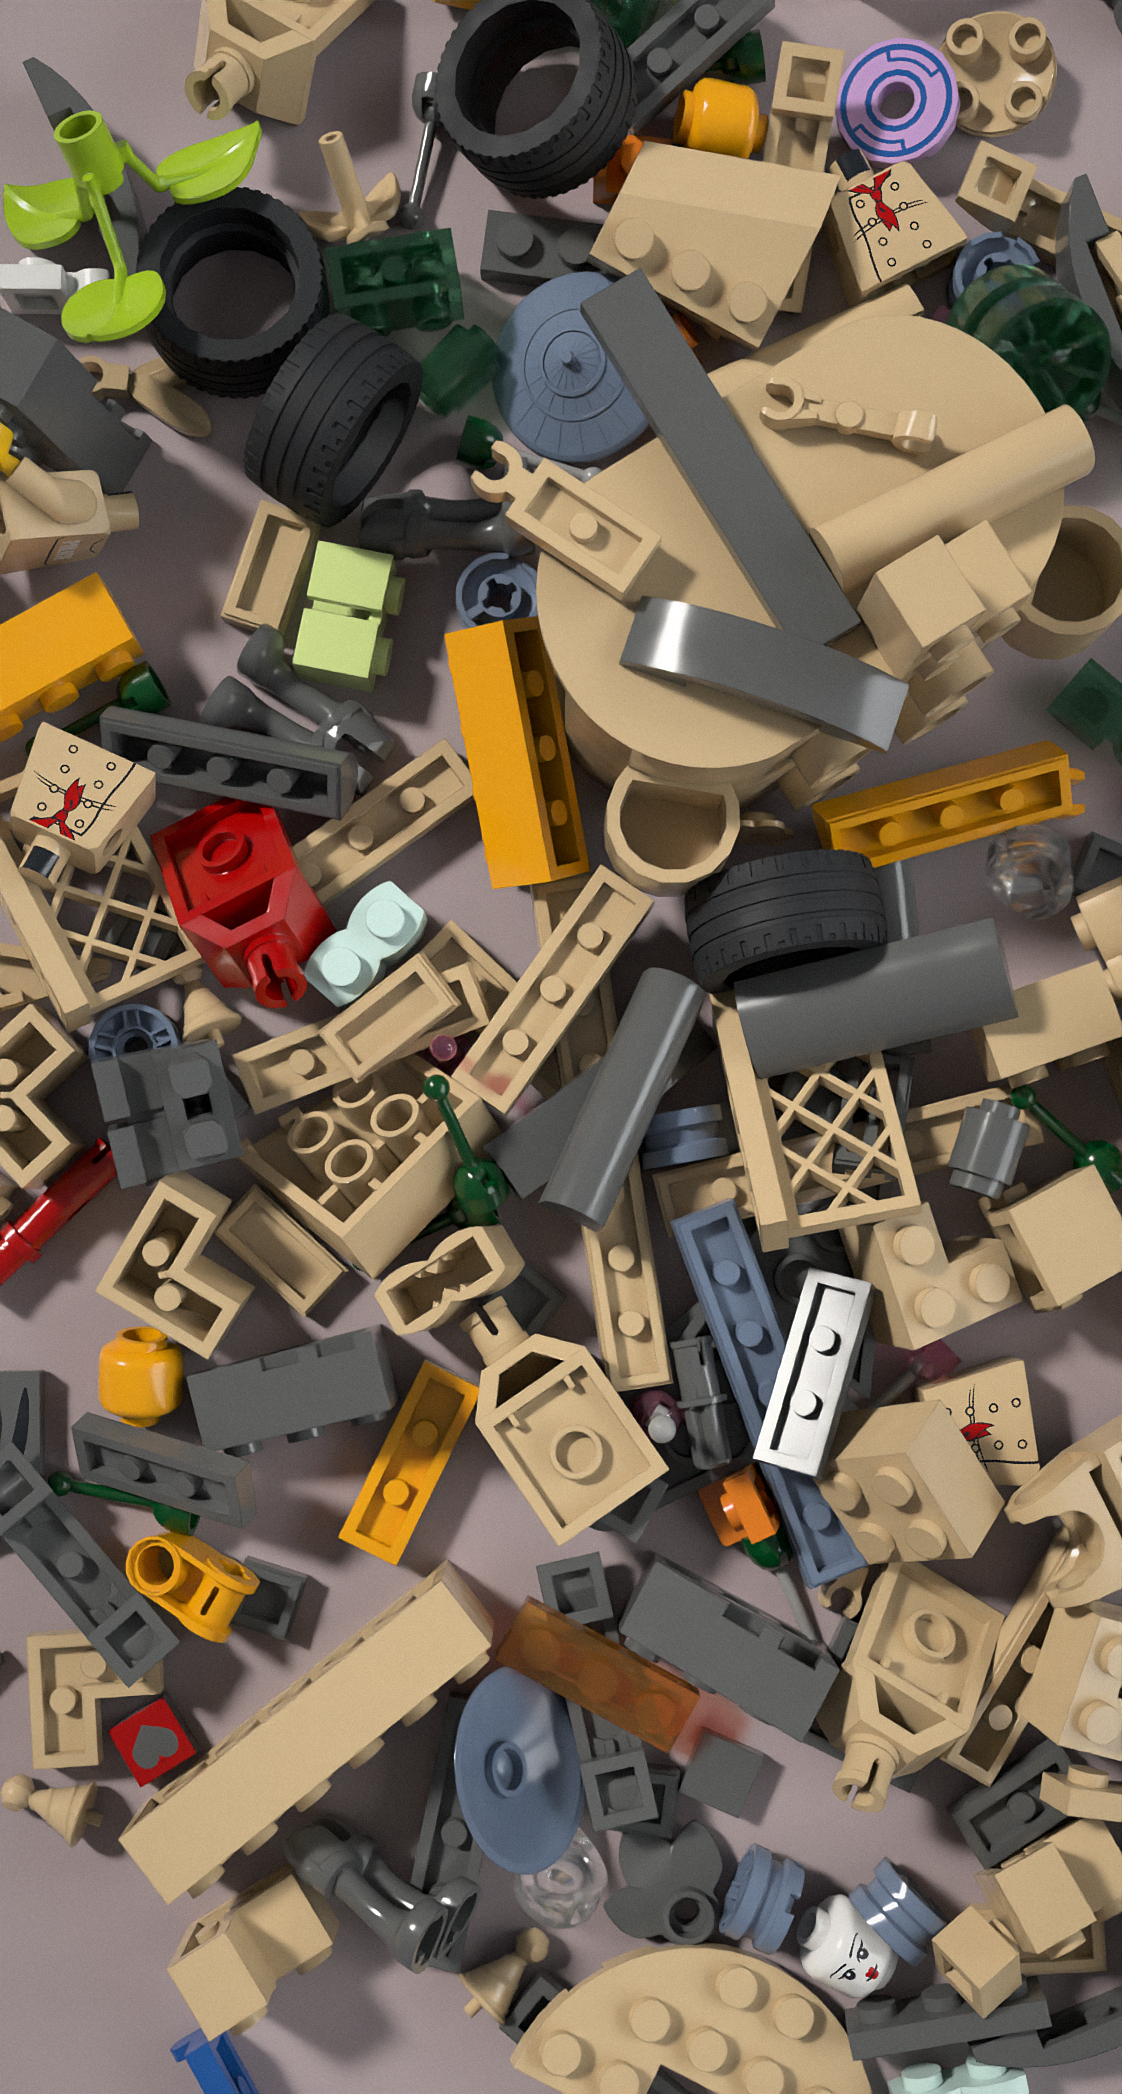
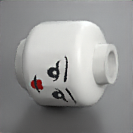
[797,1894,898,1998]

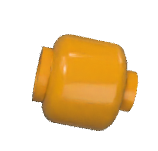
[672,78,768,159]
[98,1326,184,1428]

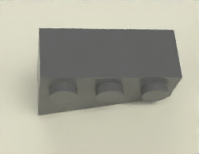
[0,307,153,494]
[186,1324,400,1458]
[617,1551,839,1743]

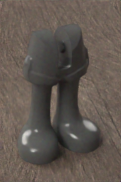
[359,457,536,561]
[201,623,396,795]
[283,1814,481,1974]

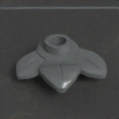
[603,1820,723,1945]

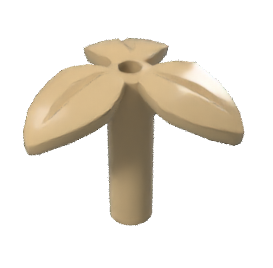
[297,131,401,246]

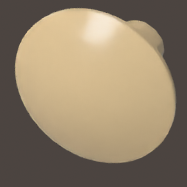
[938,11,1057,138]

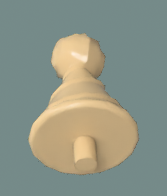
[171,963,241,1048]
[0,1774,104,1848]
[459,1927,549,2025]

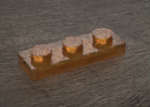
[496,1595,701,1753]

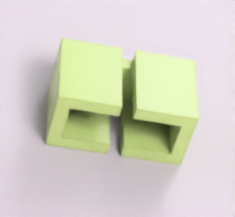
[292,540,405,693]

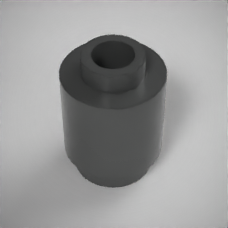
[947,1098,1030,1200]

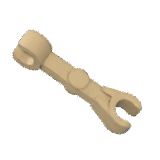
[759,375,938,455]

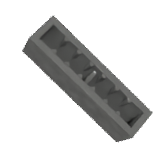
[733,917,1019,1079]

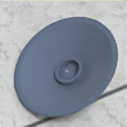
[492,272,649,463]
[454,1665,586,1875]

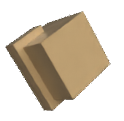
[976,1164,1122,1314]

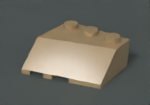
[586,141,841,352]
[236,1053,502,1280]

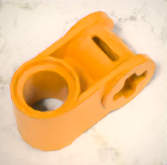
[126,1531,260,1643]

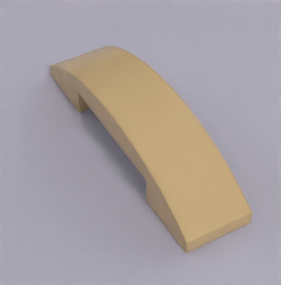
[762,41,845,315]
[955,140,1122,268]

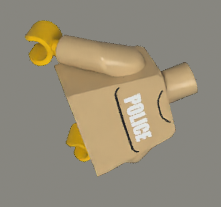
[0,423,139,574]

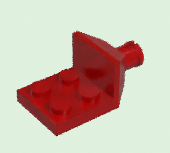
[150,797,337,1008]

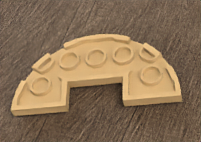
[509,1941,872,2094]

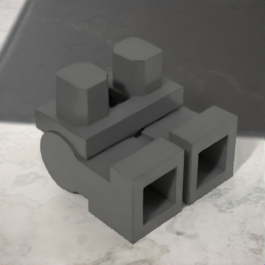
[91,1038,244,1190]

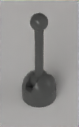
[400,72,444,230]

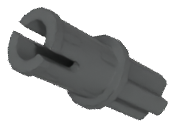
[670,1335,732,1470]

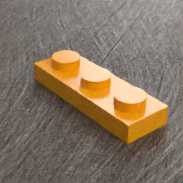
[338,1359,479,1566]

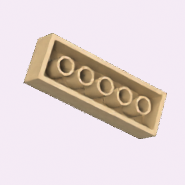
[118,1559,495,1905]

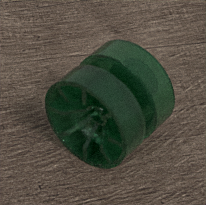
[946,264,1112,416]

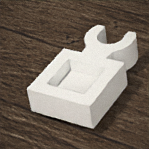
[0,257,110,315]

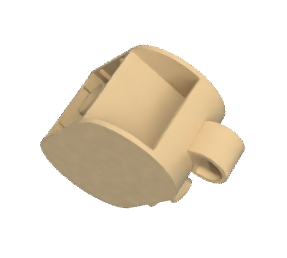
[536,315,1122,897]

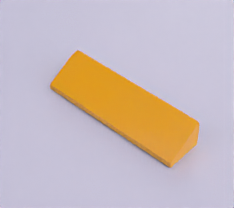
[812,740,1073,868]

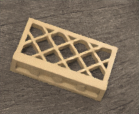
[0,742,205,1033]
[709,990,921,1252]

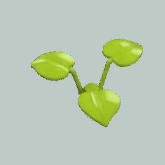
[3,110,262,343]

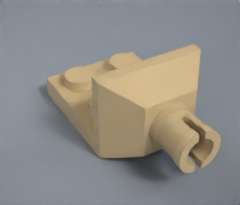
[184,0,375,126]
[459,1296,669,1547]
[815,1561,1005,1813]

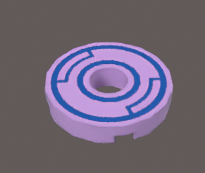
[835,37,960,169]

